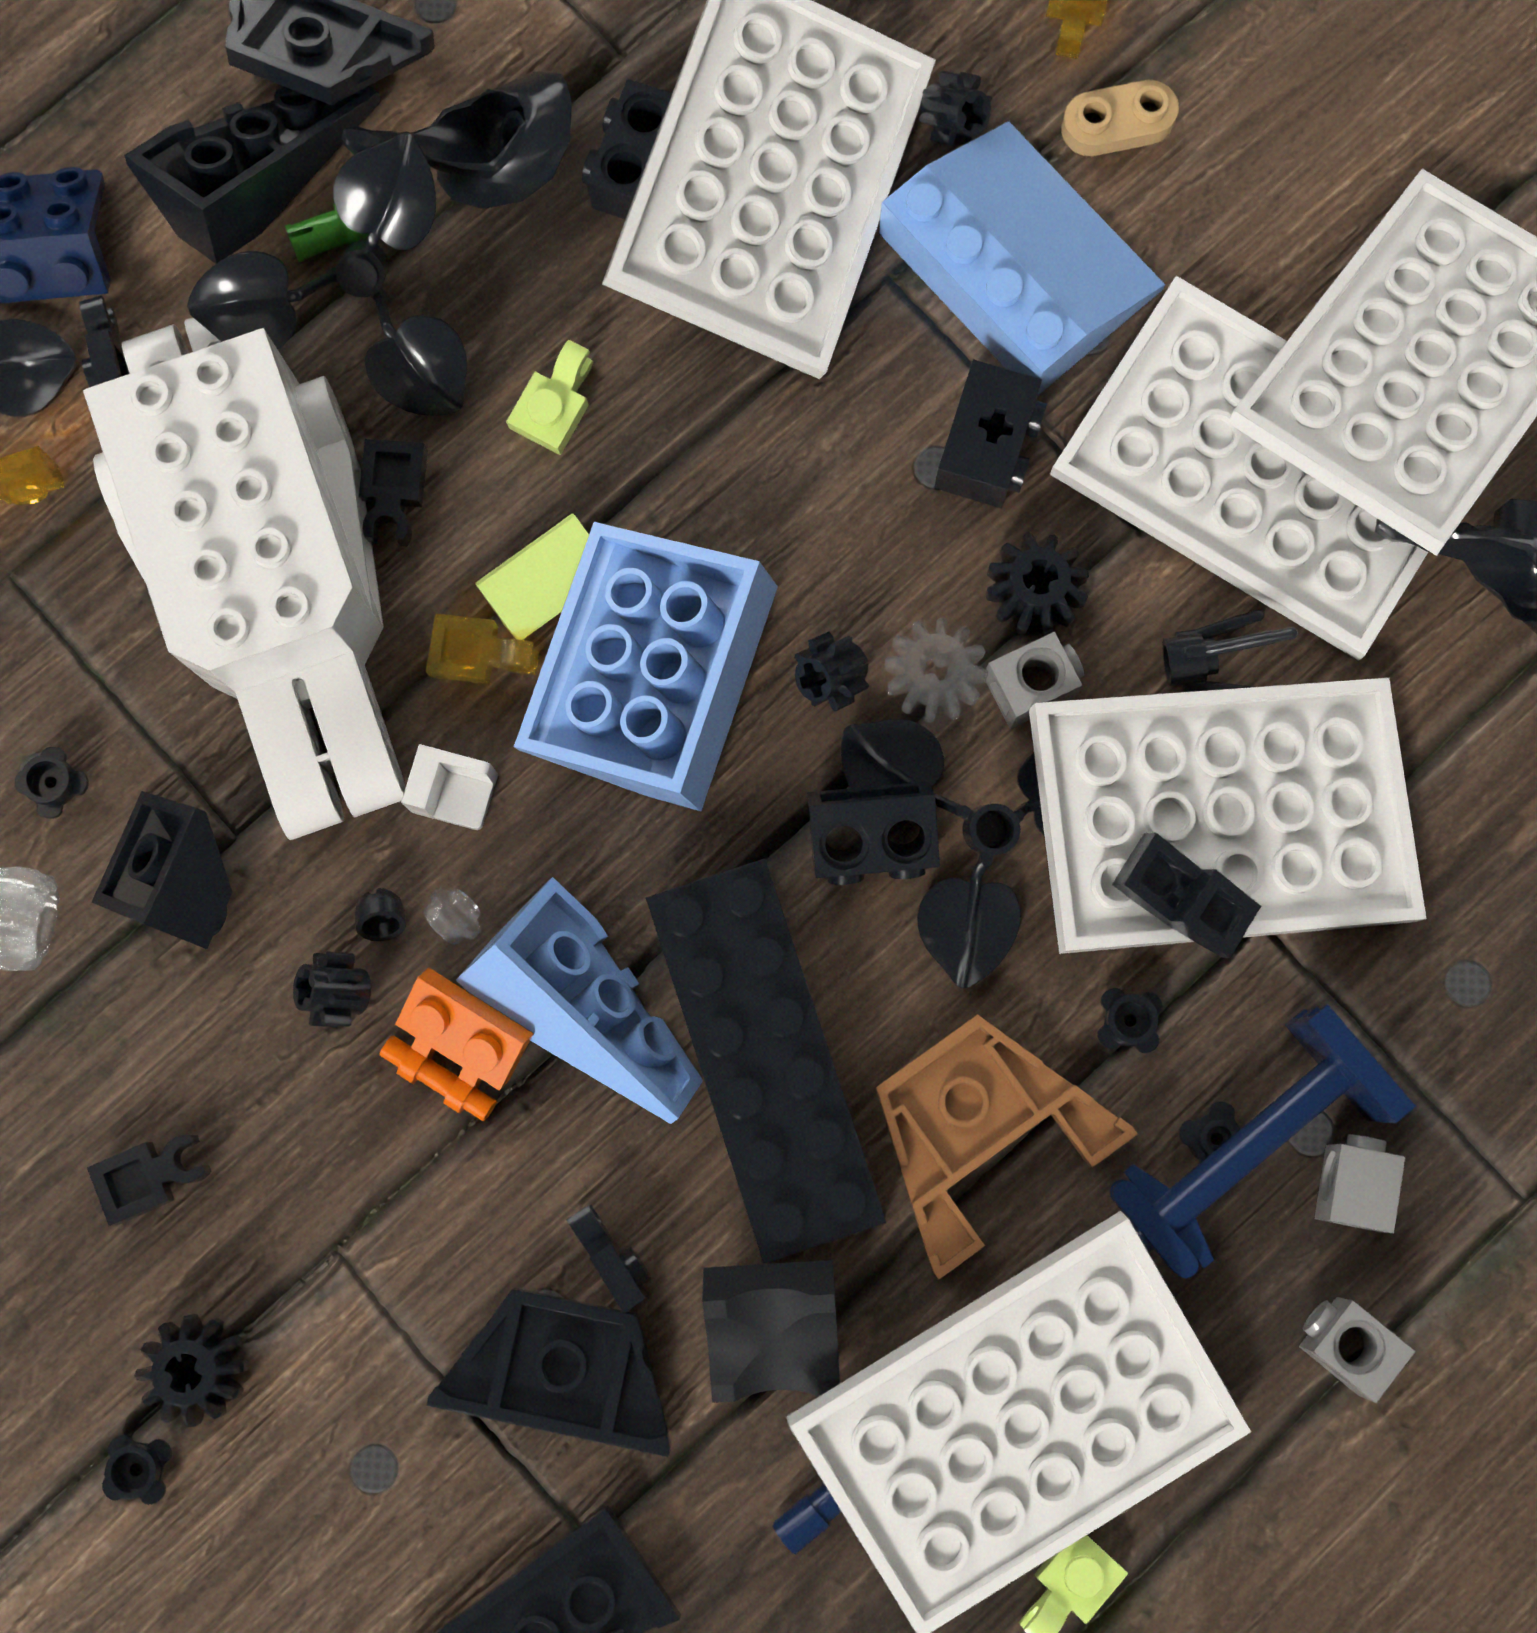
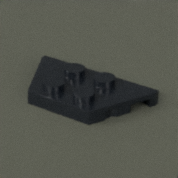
[225,0,435,105]
[426,1288,672,1457]

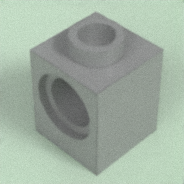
[983,631,1084,729]
[1314,1134,1405,1234]
[1298,1297,1416,1403]

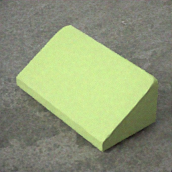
[475,513,589,641]

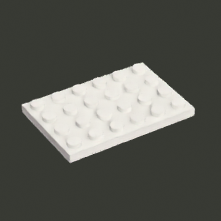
[602,0,936,379]
[1228,169,1537,556]
[1050,276,1428,661]
[1029,678,1427,954]
[786,1211,1251,1633]

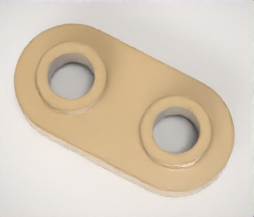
[1061,80,1179,156]

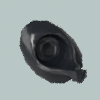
[341,71,572,209]
[1375,499,1537,634]

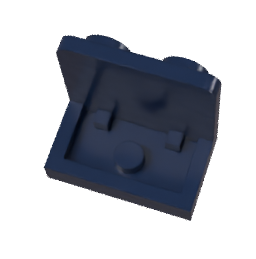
[0,167,111,303]

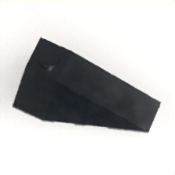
[124,86,381,264]

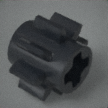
[919,71,992,146]
[794,631,869,711]
[293,951,371,1028]

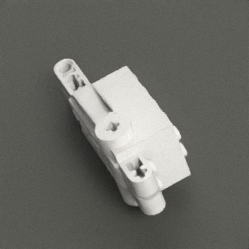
[83,318,406,840]

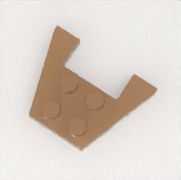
[875,1014,1138,1279]

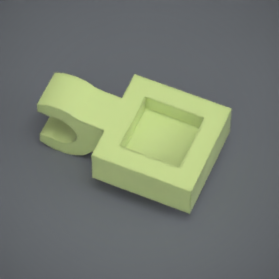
[506,339,594,455]
[1018,1535,1128,1633]

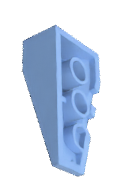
[456,877,703,1124]

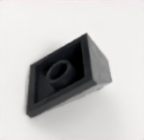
[92,791,232,949]

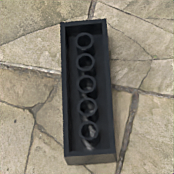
[646,859,886,1264]

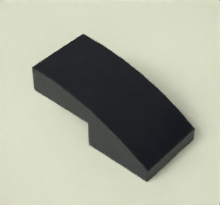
[1112,833,1261,958]

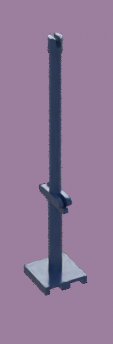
[772,1005,1416,1554]

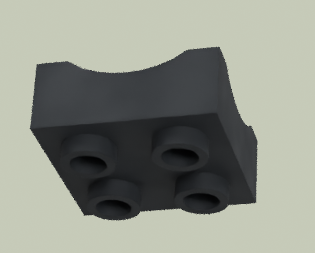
[702,1260,840,1403]

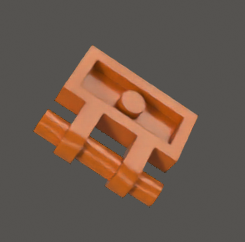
[379,968,534,1122]

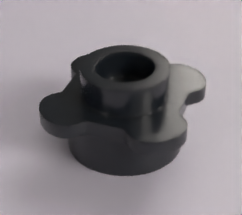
[14,747,89,819]
[1097,988,1163,1053]
[1179,1102,1240,1164]
[102,1435,172,1505]

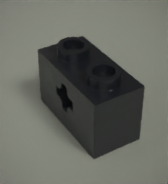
[934,359,1047,509]

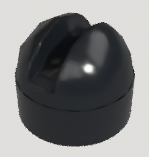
[355,888,406,941]

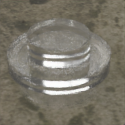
[423,888,481,945]

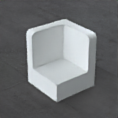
[401,744,498,830]

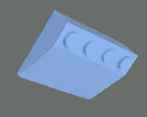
[879,121,1165,396]
[514,522,778,811]

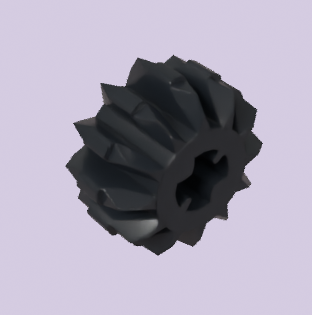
[986,532,1089,637]
[134,1314,249,1427]

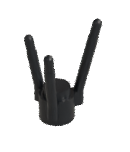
[1162,609,1298,692]

